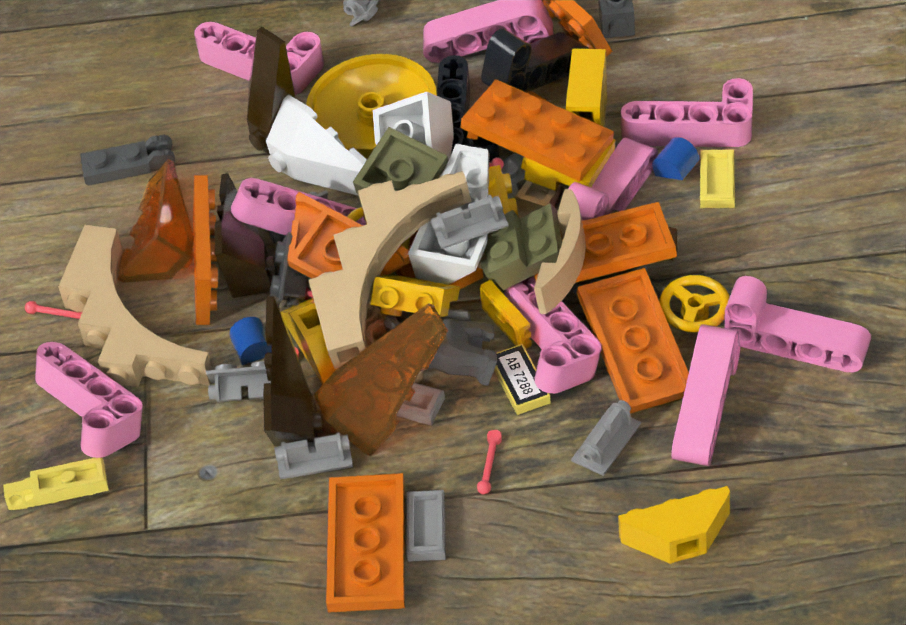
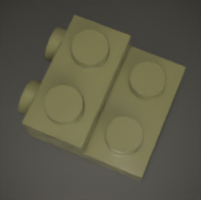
[353,127,449,202]
[481,203,562,290]

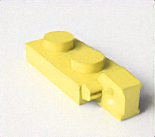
[3,457,109,510]

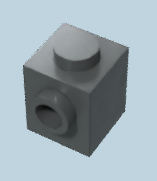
[598,0,635,38]

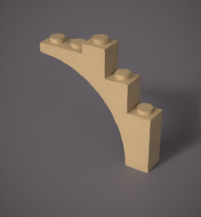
[309,171,472,369]
[58,225,212,387]

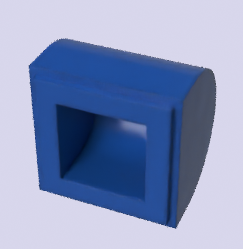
[652,137,700,180]
[229,317,271,365]

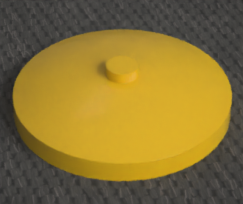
[306,54,437,158]

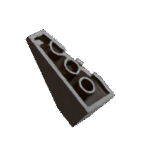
[247,27,296,155]
[215,173,278,298]
[263,296,324,446]

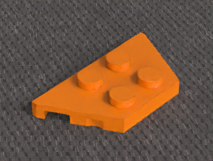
[287,192,411,279]

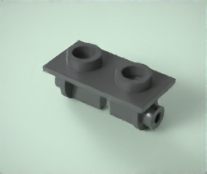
[270,232,308,307]

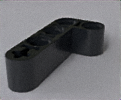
[481,28,589,93]
[437,55,499,162]

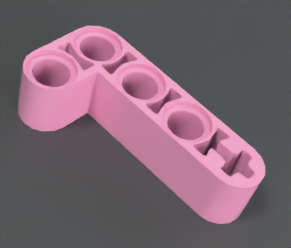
[423,0,554,63]
[194,22,324,95]
[621,78,753,147]
[568,137,658,221]
[231,178,366,237]
[504,276,601,394]
[725,276,871,373]
[671,324,740,466]
[35,342,143,458]

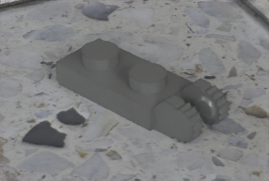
[80,134,175,186]

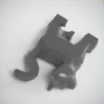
[384,315,497,386]

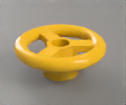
[659,275,730,332]

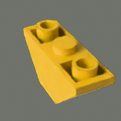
[281,298,357,388]
[618,486,730,564]

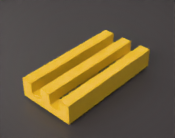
[480,280,532,349]

